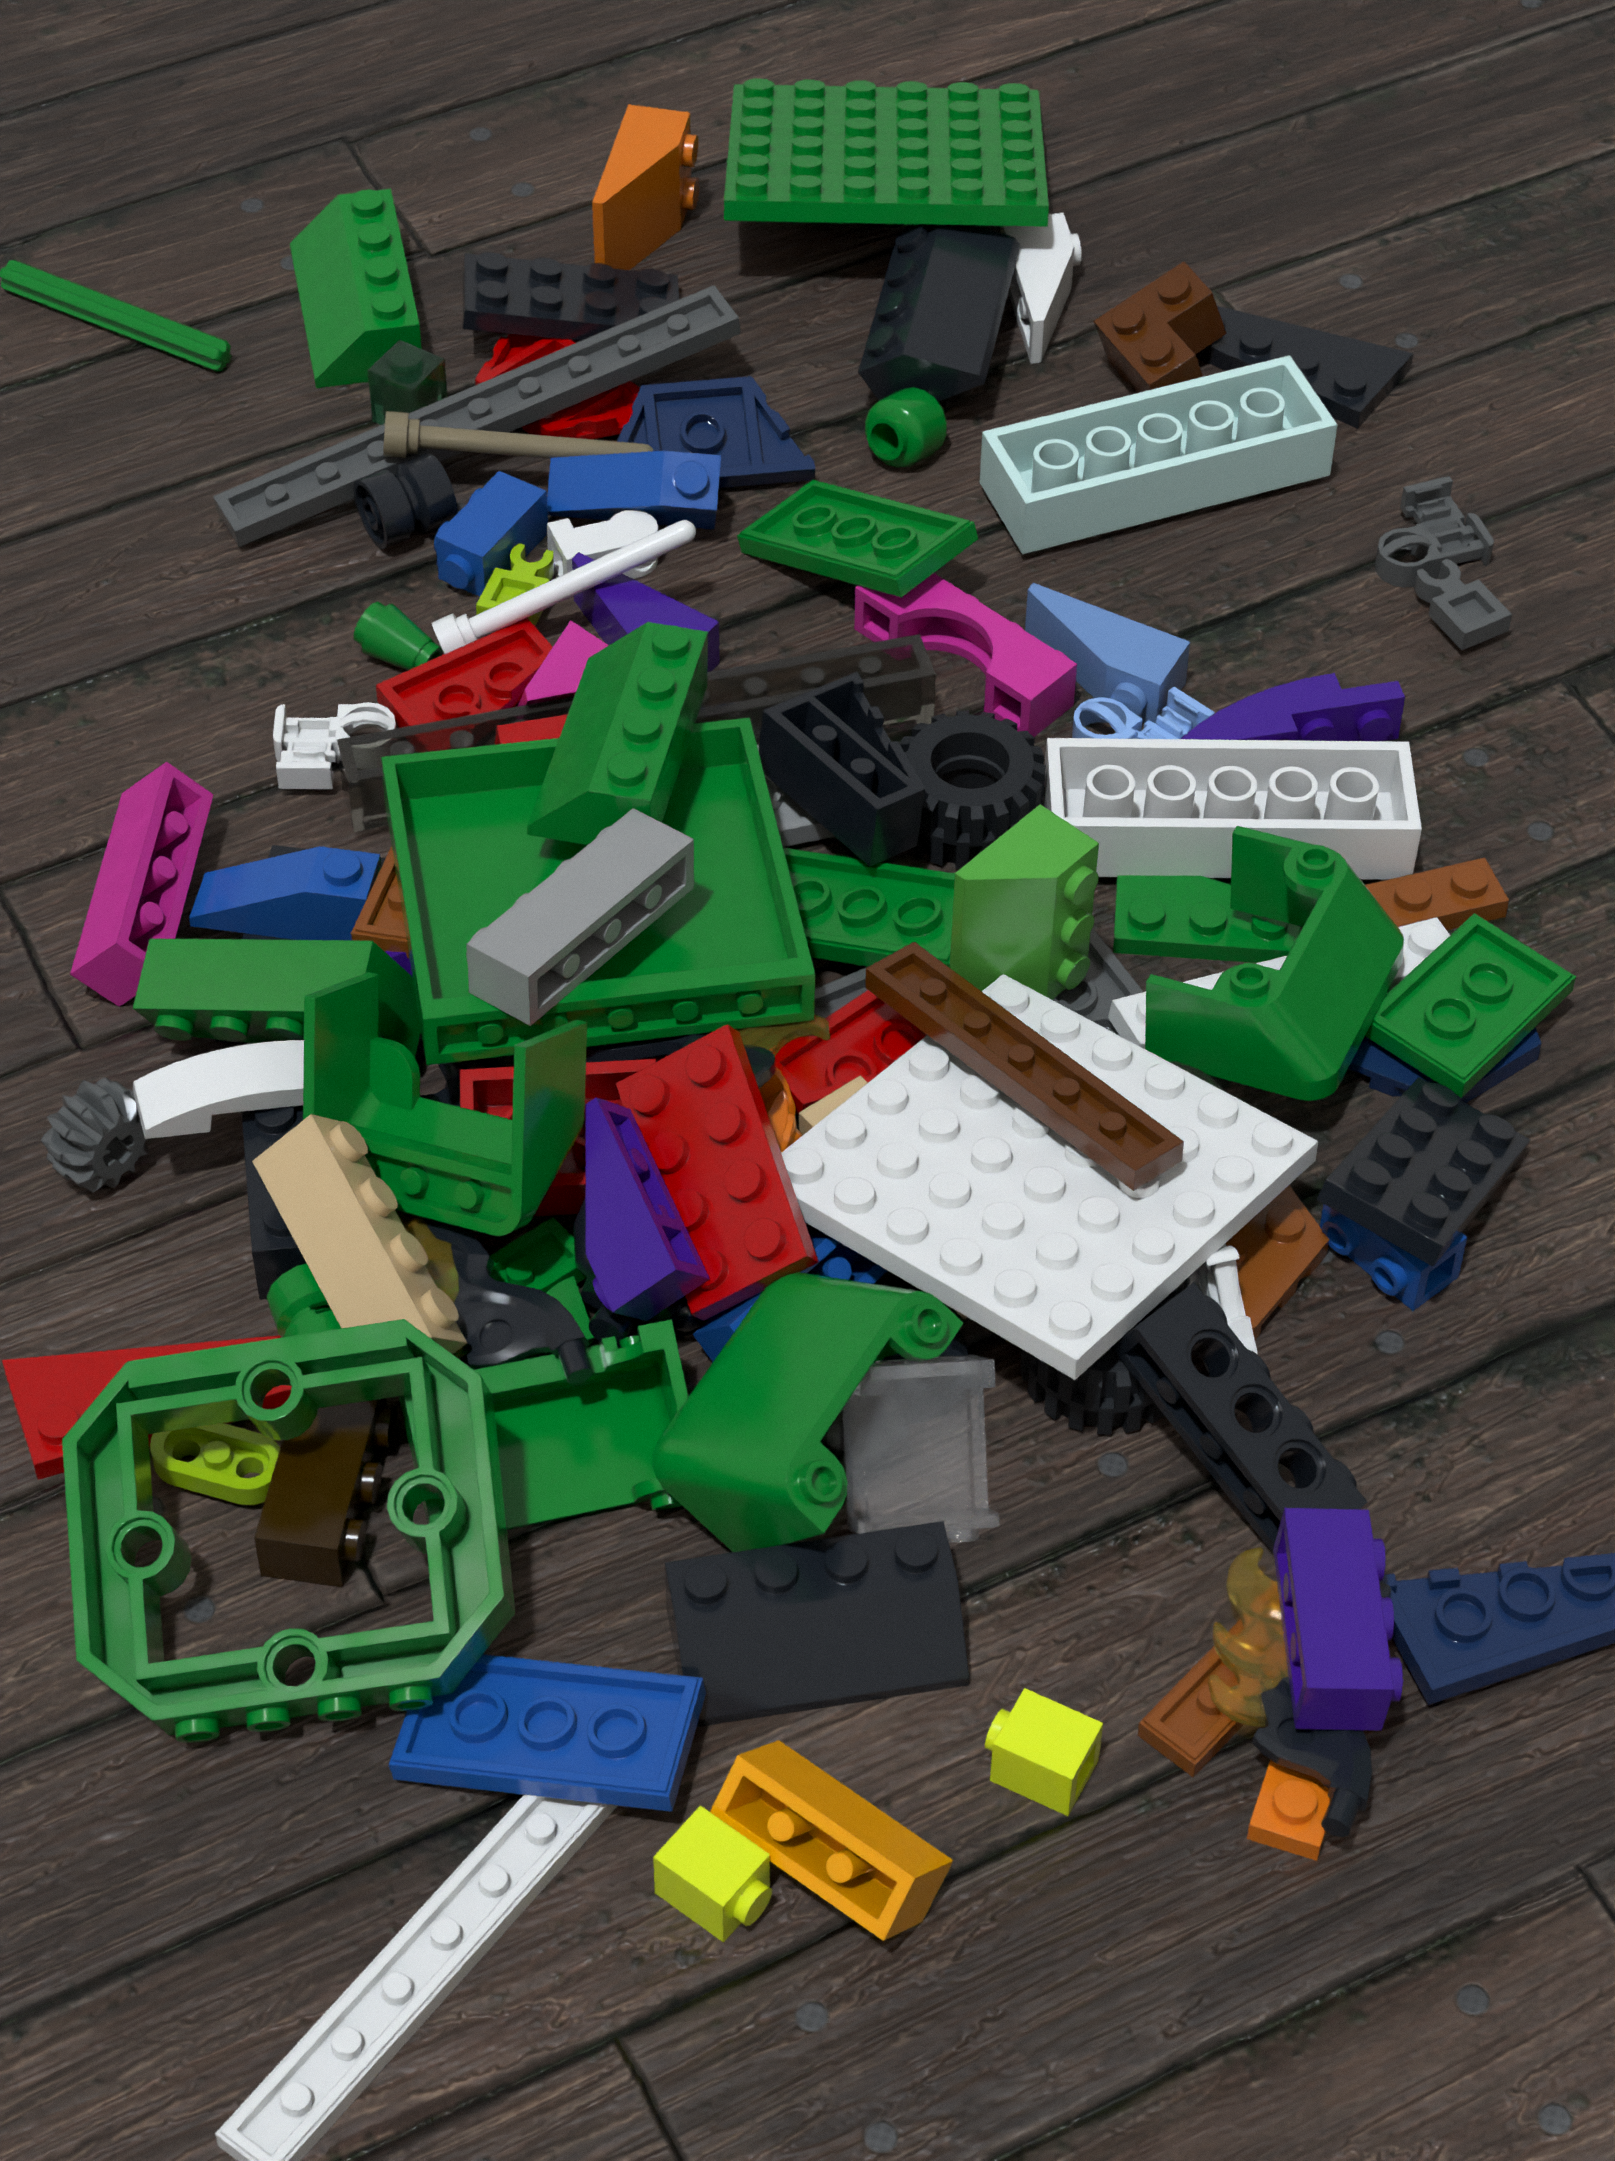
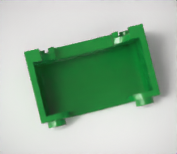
[653,1272,963,1552]
[399,1319,688,1530]

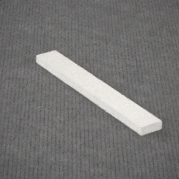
[215,1795,618,2161]

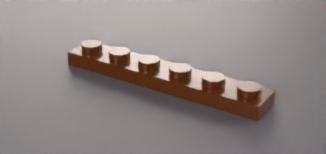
[865,942,1184,1191]

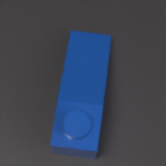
[547,451,721,529]
[189,846,382,940]

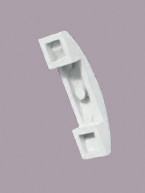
[133,1040,304,1139]

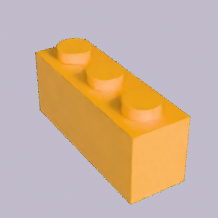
[710,1740,954,1941]

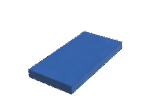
[389,1654,706,1812]

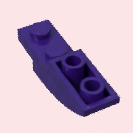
[1181,673,1405,741]

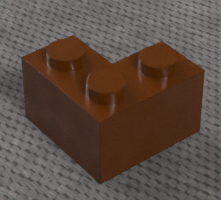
[1093,261,1227,393]

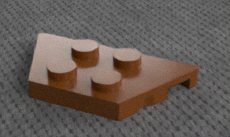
[1225,1185,1329,1340]

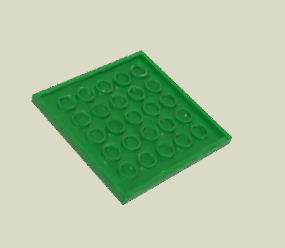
[724,79,1049,227]

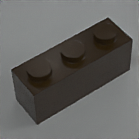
[254,1398,397,1588]

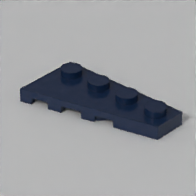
[1381,1553,1615,1705]

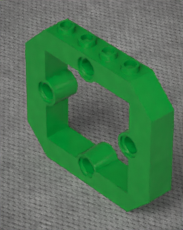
[62,1319,515,1742]

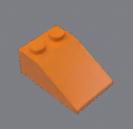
[592,104,699,270]

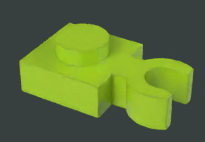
[476,544,554,626]

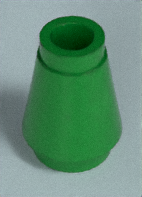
[353,602,443,670]

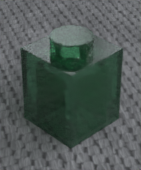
[367,340,448,425]

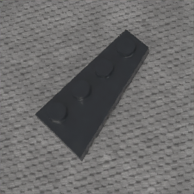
[1195,306,1414,429]

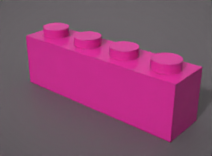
[70,761,213,1007]

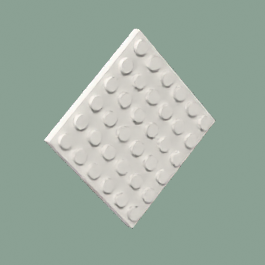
[781,974,1318,1380]

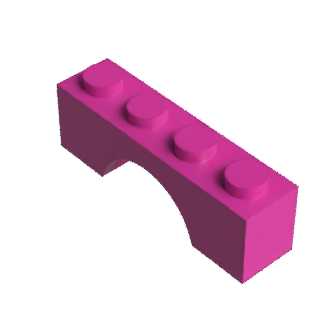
[854,572,1077,737]

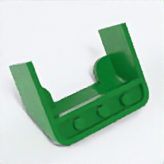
[1145,826,1404,1101]
[303,972,587,1236]

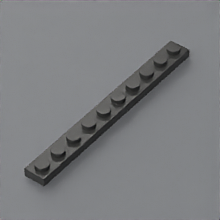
[213,285,741,547]

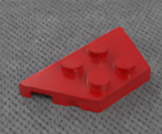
[475,334,640,439]

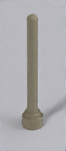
[383,411,654,459]

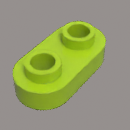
[150,1423,280,1505]

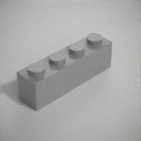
[466,808,694,1026]

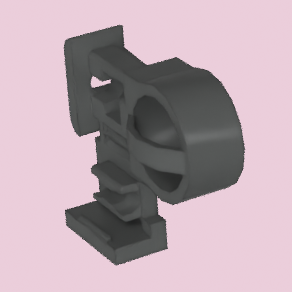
[1375,476,1494,588]

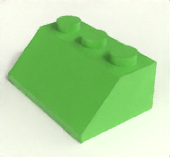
[950,804,1099,1000]

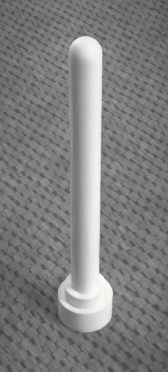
[432,520,696,654]

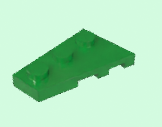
[1113,875,1300,963]

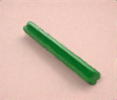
[0,260,232,372]

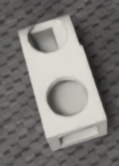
[547,510,658,579]

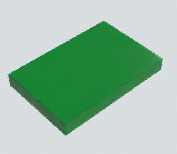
[1365,913,1576,1098]

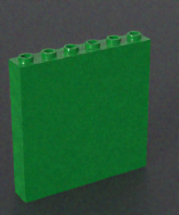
[381,718,815,1065]

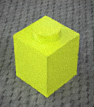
[984,1688,1103,1816]
[653,1805,772,1943]

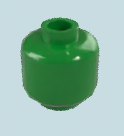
[865,387,947,468]

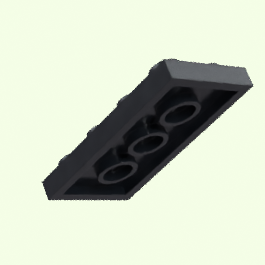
[463,252,679,341]
[1316,1077,1531,1267]

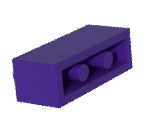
[1273,1508,1403,1731]

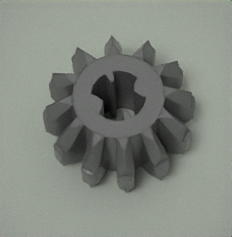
[41,1077,150,1192]

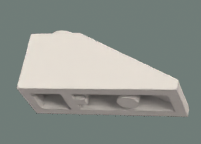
[1000,213,1081,364]

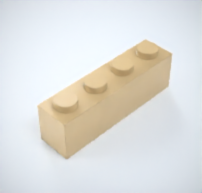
[252,1114,467,1354]

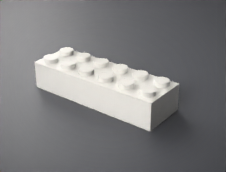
[1043,738,1422,880]

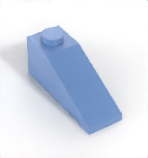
[1025,583,1190,723]

